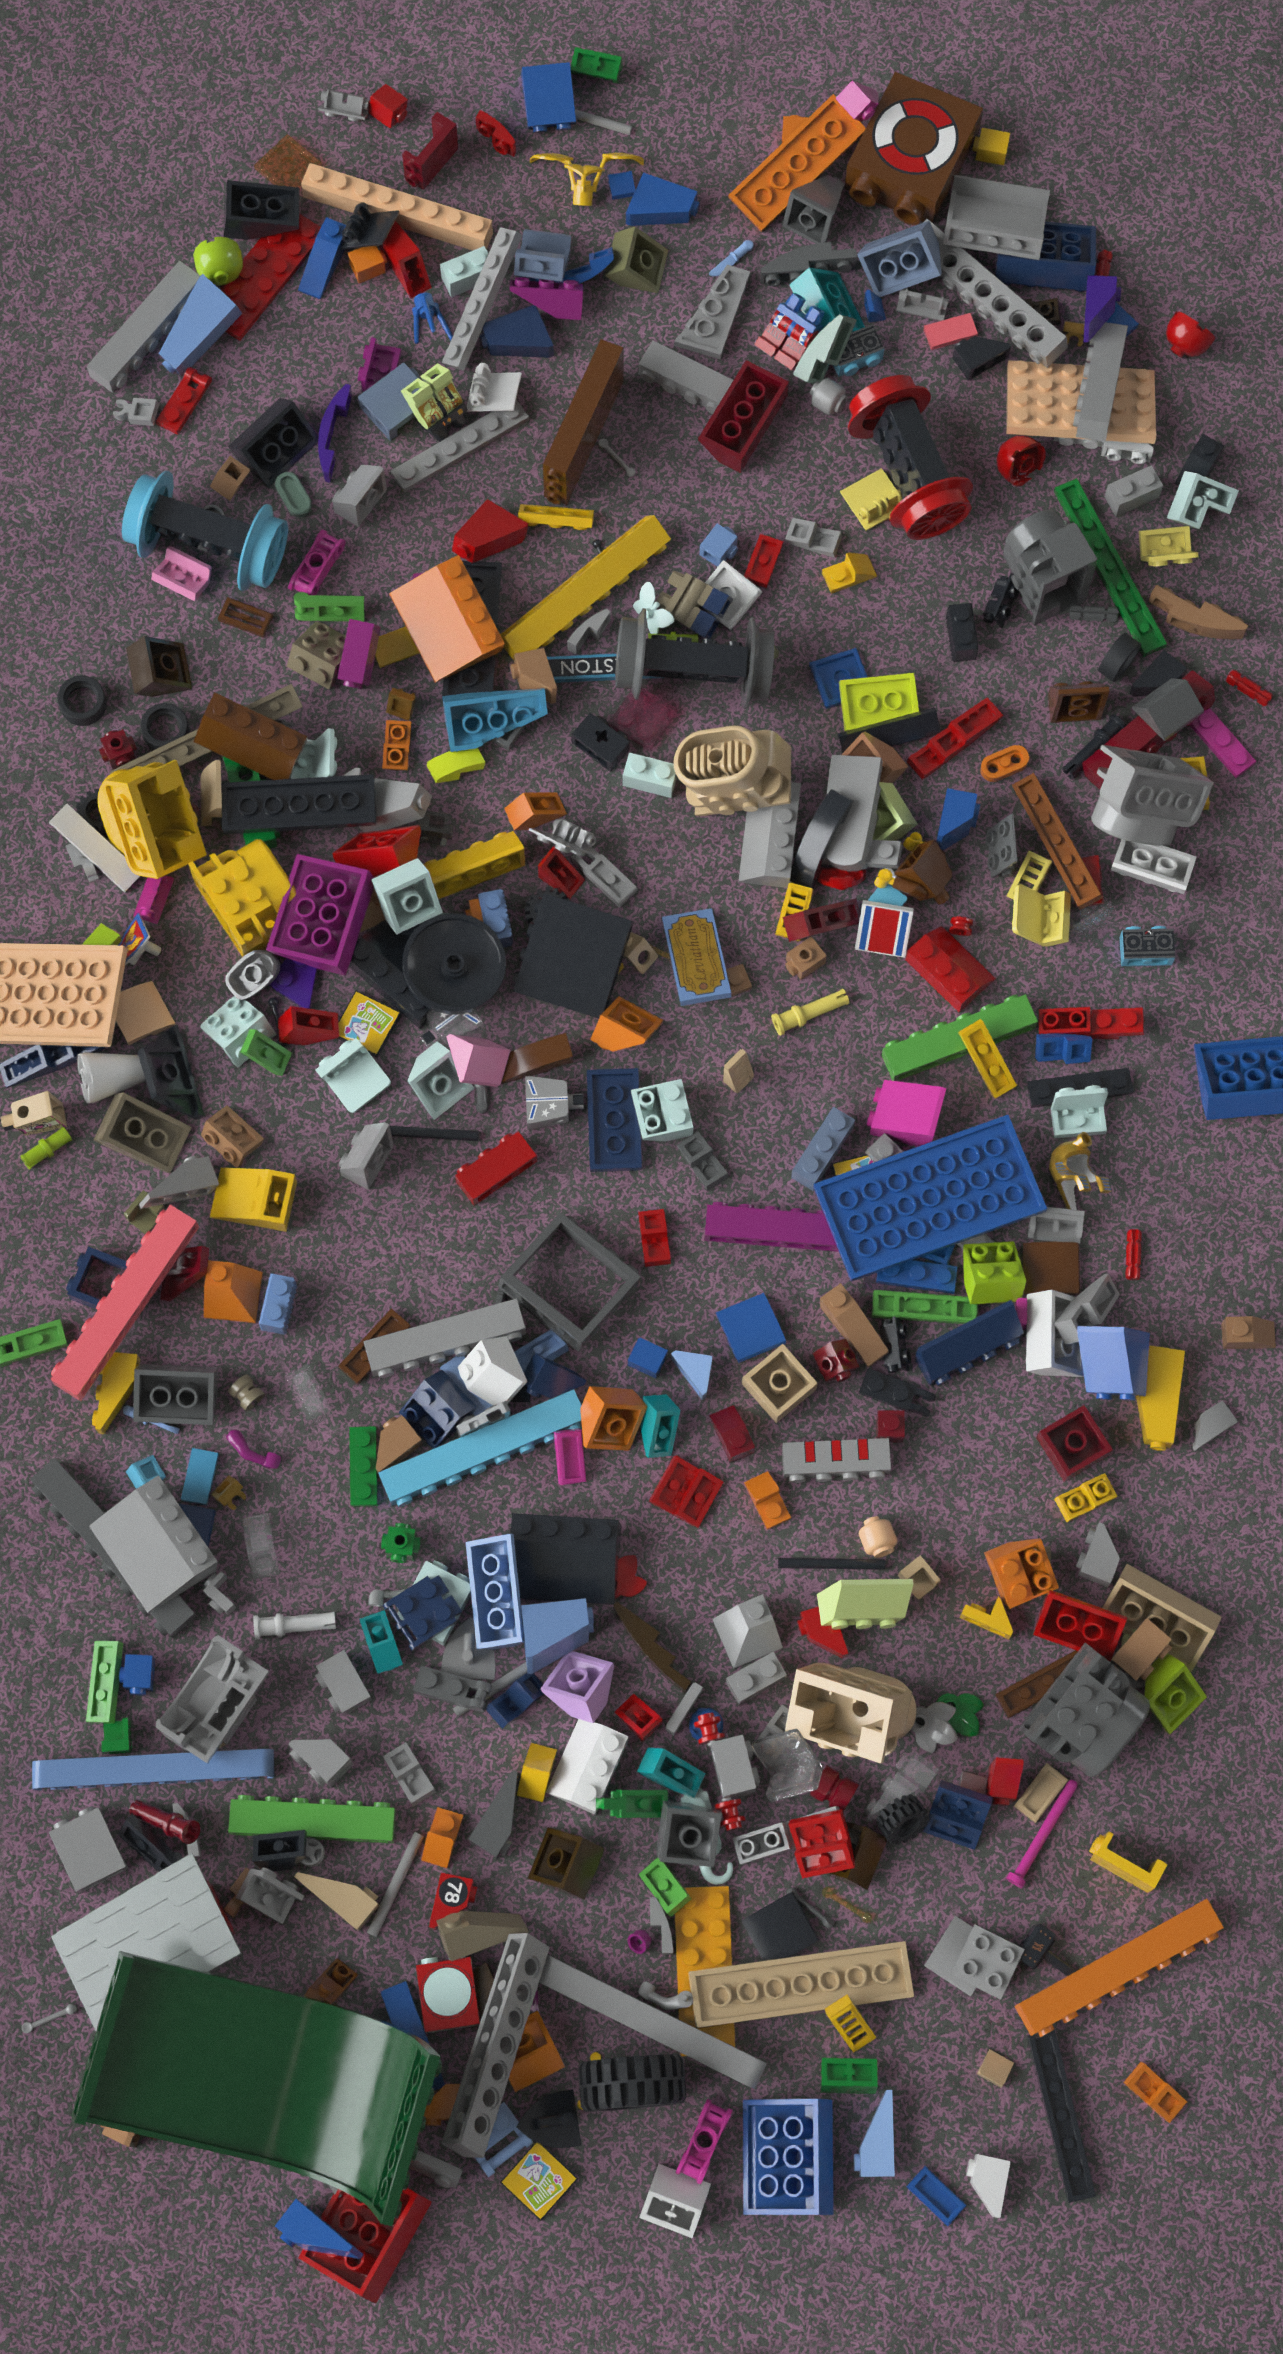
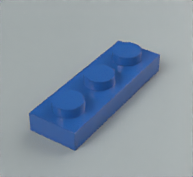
[876,1260,957,1294]

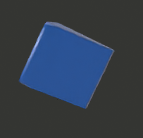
[864,290,886,323]

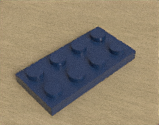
[587,1068,642,1172]

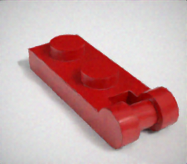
[156,366,212,435]

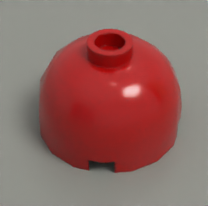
[1166,311,1216,358]
[996,435,1046,487]

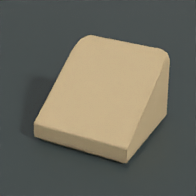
[977,2049,1014,2088]

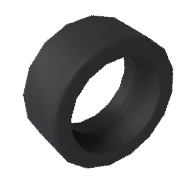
[1098,633,1141,682]
[57,675,107,726]
[140,703,190,750]

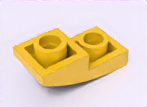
[1055,1473,1118,1522]

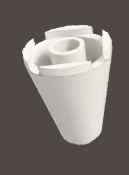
[77,1052,146,1103]

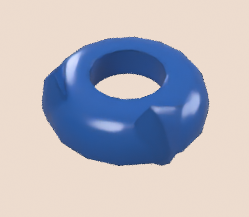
[689,1708,724,1740]

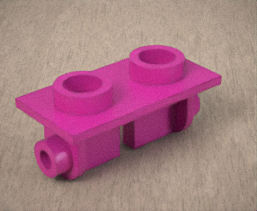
[133,875,174,924]

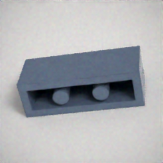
[791,1107,855,1191]

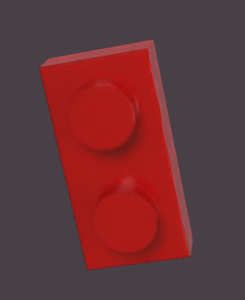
[744,534,783,588]

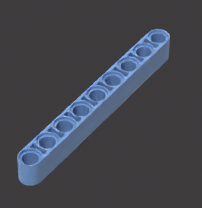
[32,1749,274,1790]

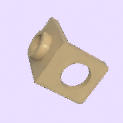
[624,932,658,974]

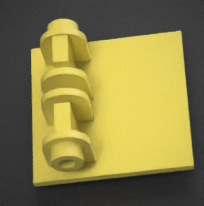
[840,468,902,531]

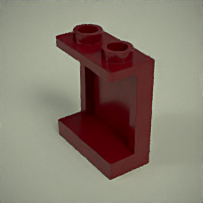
[402,112,458,190]

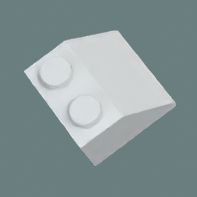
[457,1336,527,1406]

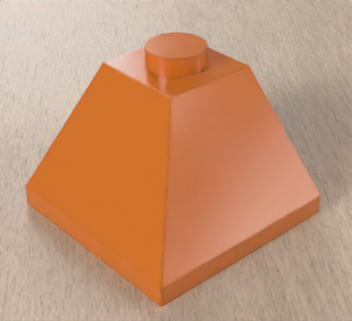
[590,996,663,1052]
[204,1260,263,1323]

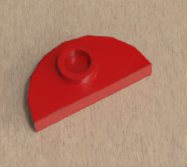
[818,867,866,890]

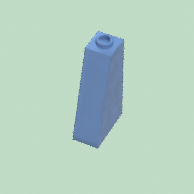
[159,274,242,376]

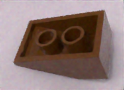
[1048,681,1110,723]

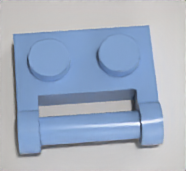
[474,2102,533,2177]

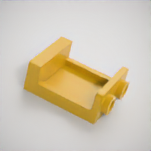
[1089,1831,1168,1893]

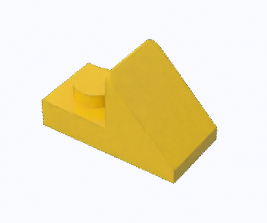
[822,553,877,594]
[959,1596,1013,1640]

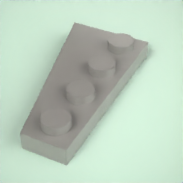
[674,265,750,360]

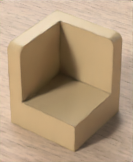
[898,1555,941,1600]

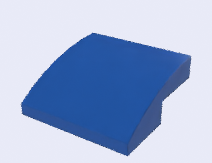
[716,1293,786,1363]

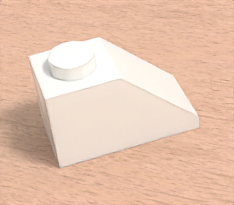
[966,2154,1010,2218]

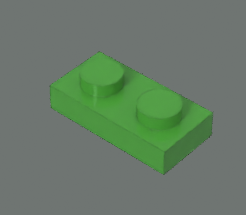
[240,1029,292,1076]
[639,1858,692,1917]

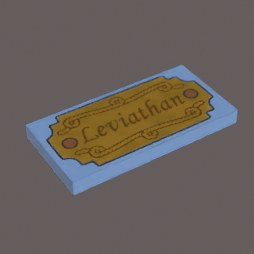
[662,908,731,1006]

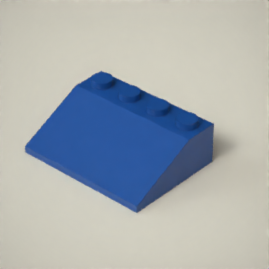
[1194,1036,1283,1120]
[743,2099,834,2215]

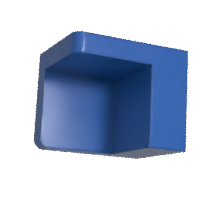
[628,1338,668,1379]

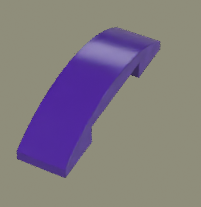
[318,384,352,483]

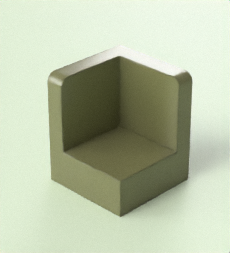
[124,1190,165,1234]

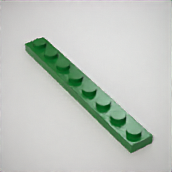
[1054,478,1167,657]

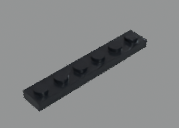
[1027,2029,1096,2203]

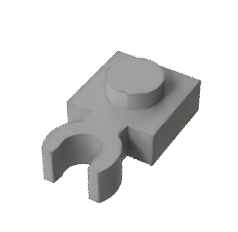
[113,398,159,426]

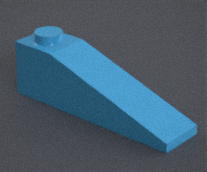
[442,688,548,752]

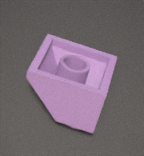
[541,1651,614,1723]

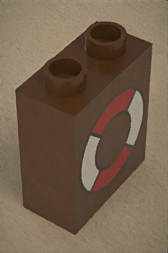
[845,72,983,225]

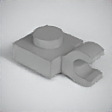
[66,844,99,883]

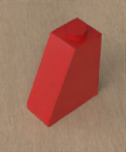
[379,221,432,299]
[452,499,528,563]

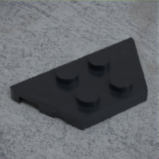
[138,1025,205,1120]

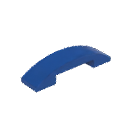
[519,247,614,284]
[380,1981,445,2091]

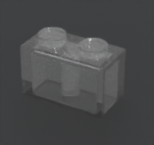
[285,1364,333,1428]

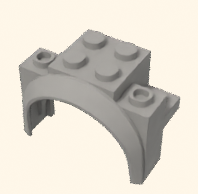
[156,1635,270,1764]

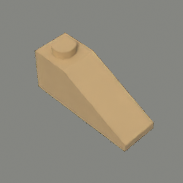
[294,1872,380,1931]

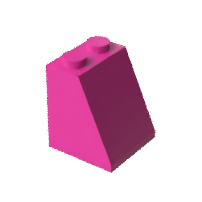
[867,1080,946,1147]

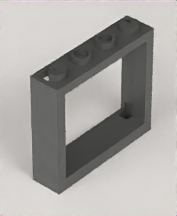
[498,1212,641,1352]

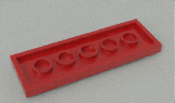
[219,213,321,341]

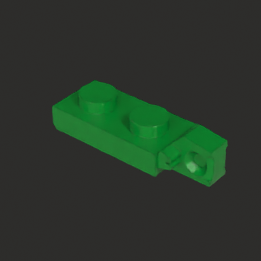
[596,1790,668,1818]

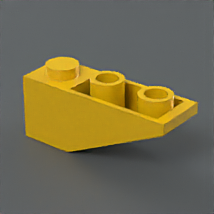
[92,1352,140,1434]

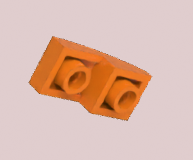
[382,720,412,771]

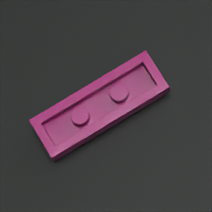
[1190,708,1256,778]

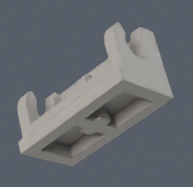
[1027,1207,1085,1244]

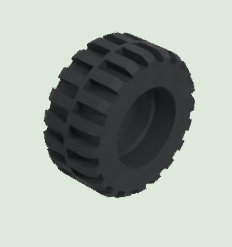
[578,2054,687,2112]

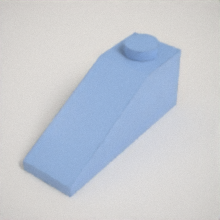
[854,2090,895,2177]

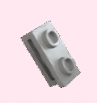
[236,1867,304,1924]

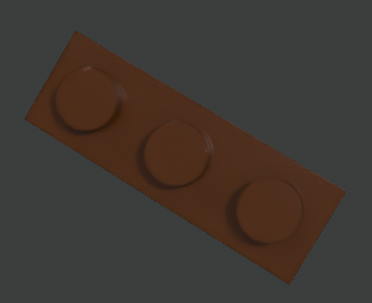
[338,1308,411,1385]

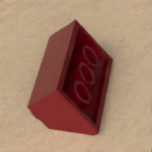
[698,360,789,473]

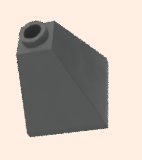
[782,175,845,244]

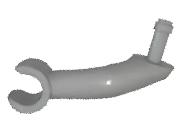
[639,1982,693,2010]

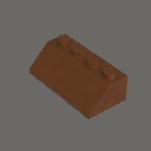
[193,692,307,780]

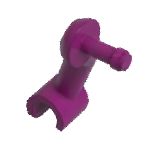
[226,1429,281,1469]

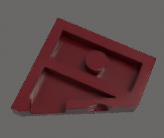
[160,1246,209,1301]

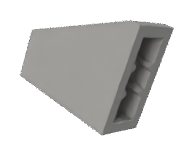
[359,778,432,832]

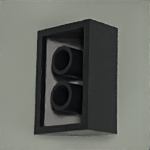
[228,398,319,488]

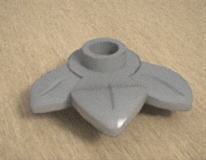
[911,1702,958,1753]

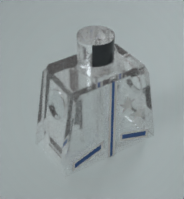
[420,1010,485,1050]

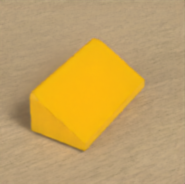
[375,627,420,668]

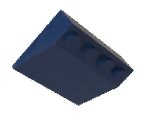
[995,222,1096,292]

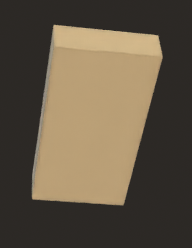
[1014,1763,1068,1823]

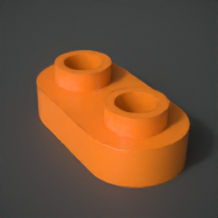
[980,745,1029,782]

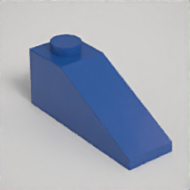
[298,217,346,299]
[275,2199,364,2259]

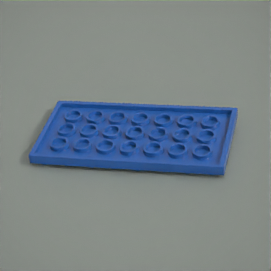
[813,1115,1047,1282]

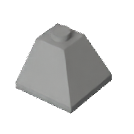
[712,1594,783,1669]

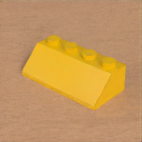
[423,831,526,900]

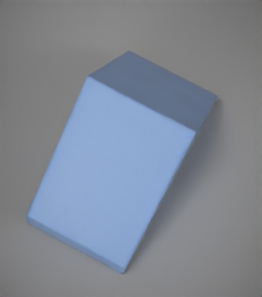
[671,1350,712,1400]

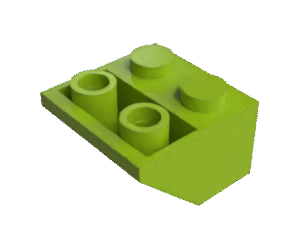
[963,1241,1026,1304]

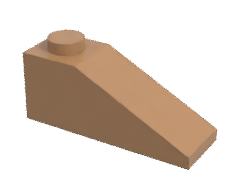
[820,1283,889,1368]

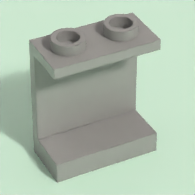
[49,1806,129,1894]

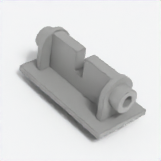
[318,89,370,122]
[896,288,949,321]

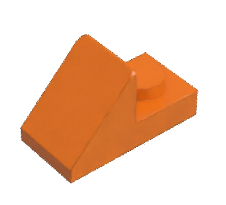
[744,1471,791,1530]
[421,1807,464,1868]

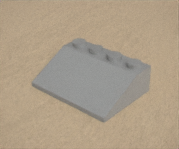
[89,1475,218,1613]

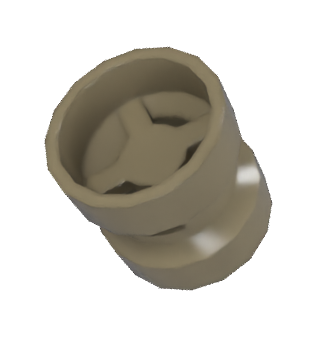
[228,1374,265,1411]

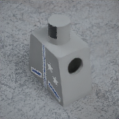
[525,1076,584,1130]

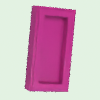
[554,1428,586,1485]

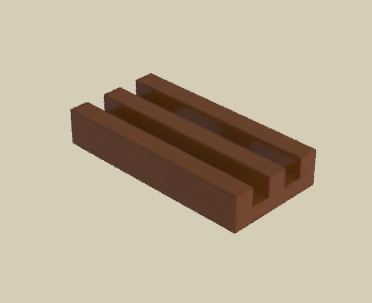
[218,597,274,638]

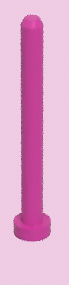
[1006,1779,1077,1889]

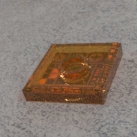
[254,134,322,188]

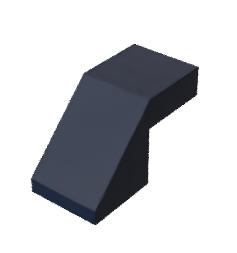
[485,1673,544,1729]

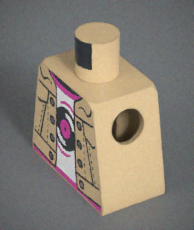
[1,1091,67,1136]

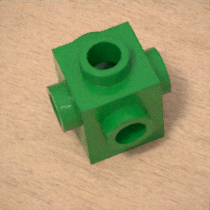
[381,1523,421,1563]

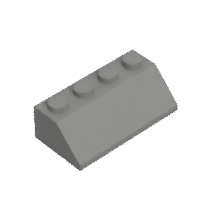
[738,782,801,888]

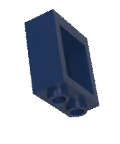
[66,1247,127,1310]

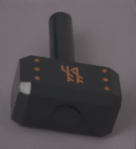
[1019,1923,1078,1976]

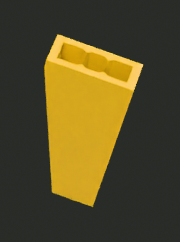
[1136,1345,1185,1451]

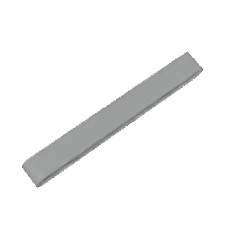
[539,1955,767,2089]

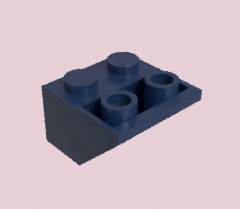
[399,1370,477,1449]

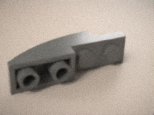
[760,242,857,286]

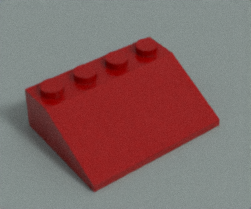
[298,2187,432,2304]

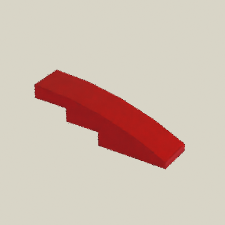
[907,697,1003,780]

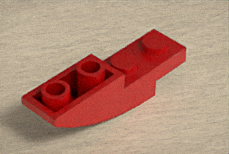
[1039,1007,1144,1039]

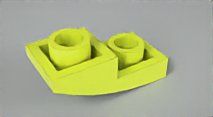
[427,748,486,783]

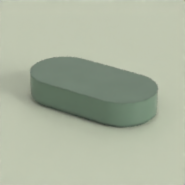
[275,472,312,517]

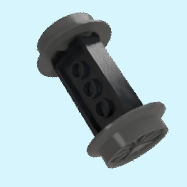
[615,608,774,709]

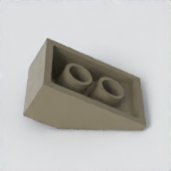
[94,1093,191,1174]

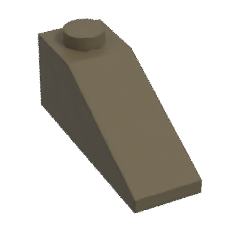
[436,1911,528,1961]

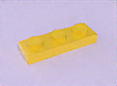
[518,504,594,530]
[958,1019,1017,1099]

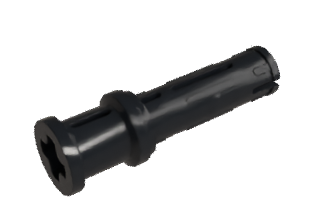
[1062,714,1127,780]

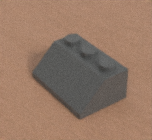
[133,1363,218,1425]

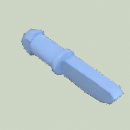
[709,240,754,277]
[123,1405,180,1434]

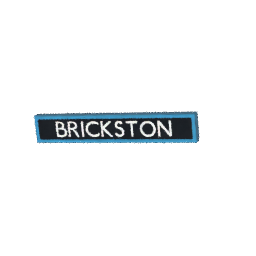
[547,654,664,683]

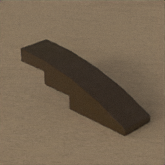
[613,1601,691,1694]

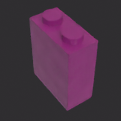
[337,619,381,689]

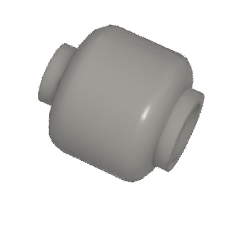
[810,378,848,415]

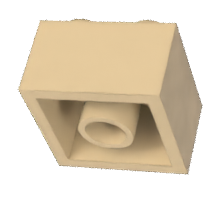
[742,1344,818,1423]

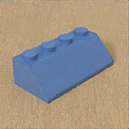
[466,1534,525,1650]

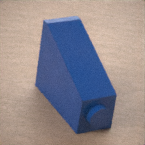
[626,173,700,226]

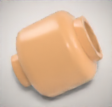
[859,1516,897,1558]

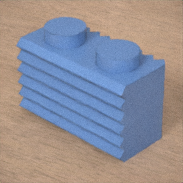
[478,889,513,947]
[259,1274,298,1335]

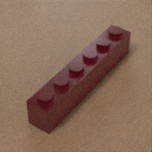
[1082,670,1215,789]

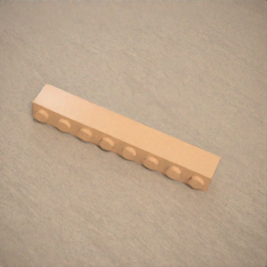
[301,163,493,250]

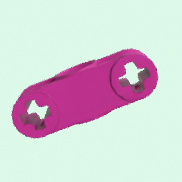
[288,529,346,595]
[675,2098,733,2185]

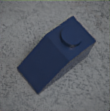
[524,1353,587,1399]

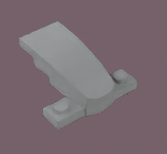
[801,755,903,871]

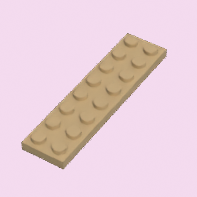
[688,1941,914,2028]

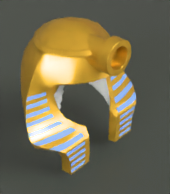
[1049,1132,1111,1210]

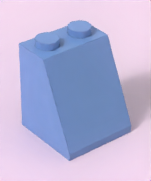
[521,1598,594,1674]

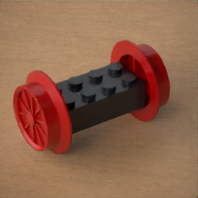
[848,375,973,540]

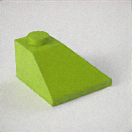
[1145,1653,1207,1734]

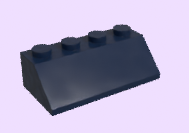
[915,1300,1024,1386]

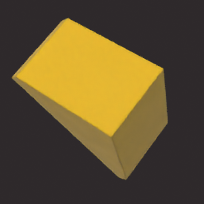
[517,1743,557,1802]

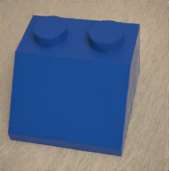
[936,788,980,851]

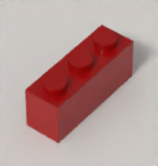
[455,1131,537,1206]

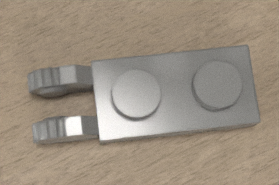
[571,847,637,908]

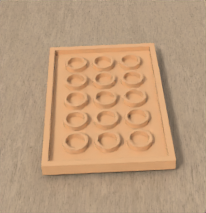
[1006,360,1156,444]
[0,943,128,1047]

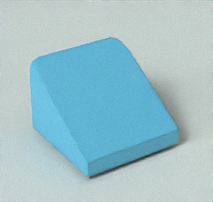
[126,1455,166,1489]

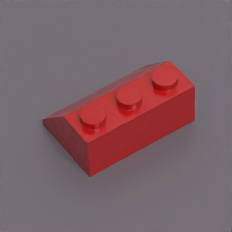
[332,825,421,878]
[905,926,996,1013]
[1033,1590,1127,1661]

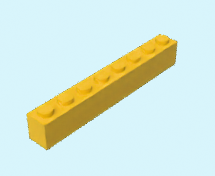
[500,515,671,660]

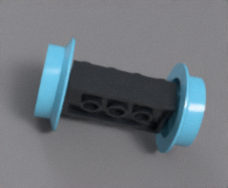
[122,471,288,591]

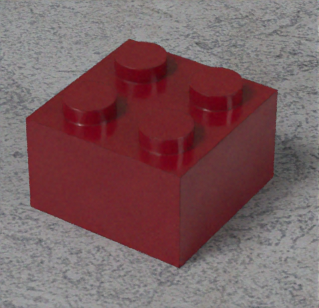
[1036,1405,1113,1482]

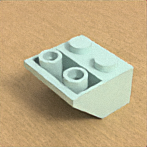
[631,1079,693,1142]

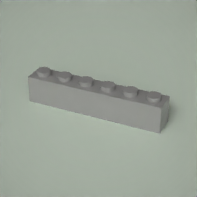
[87,261,200,393]
[1073,322,1128,442]
[363,1298,526,1378]

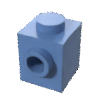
[699,523,738,567]

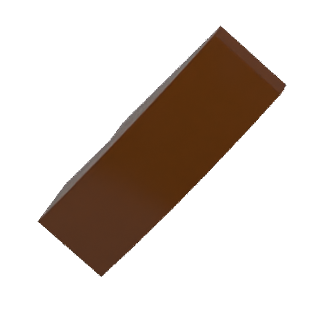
[501,1033,573,1084]

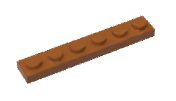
[1012,773,1103,910]

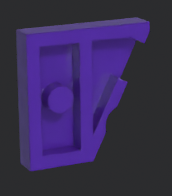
[268,958,317,1009]

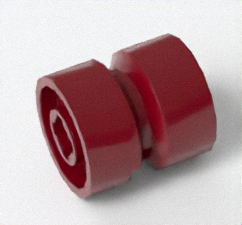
[809,1765,860,1812]

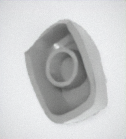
[225,950,281,1000]

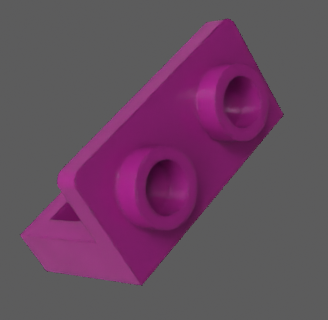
[358,337,402,392]

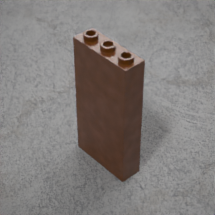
[543,339,623,505]

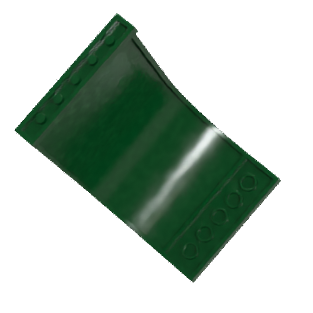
[71,1951,442,2226]

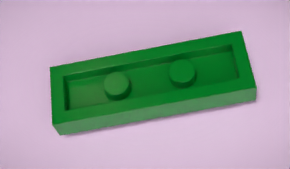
[349,1426,377,1507]

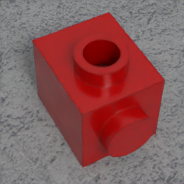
[368,84,408,129]

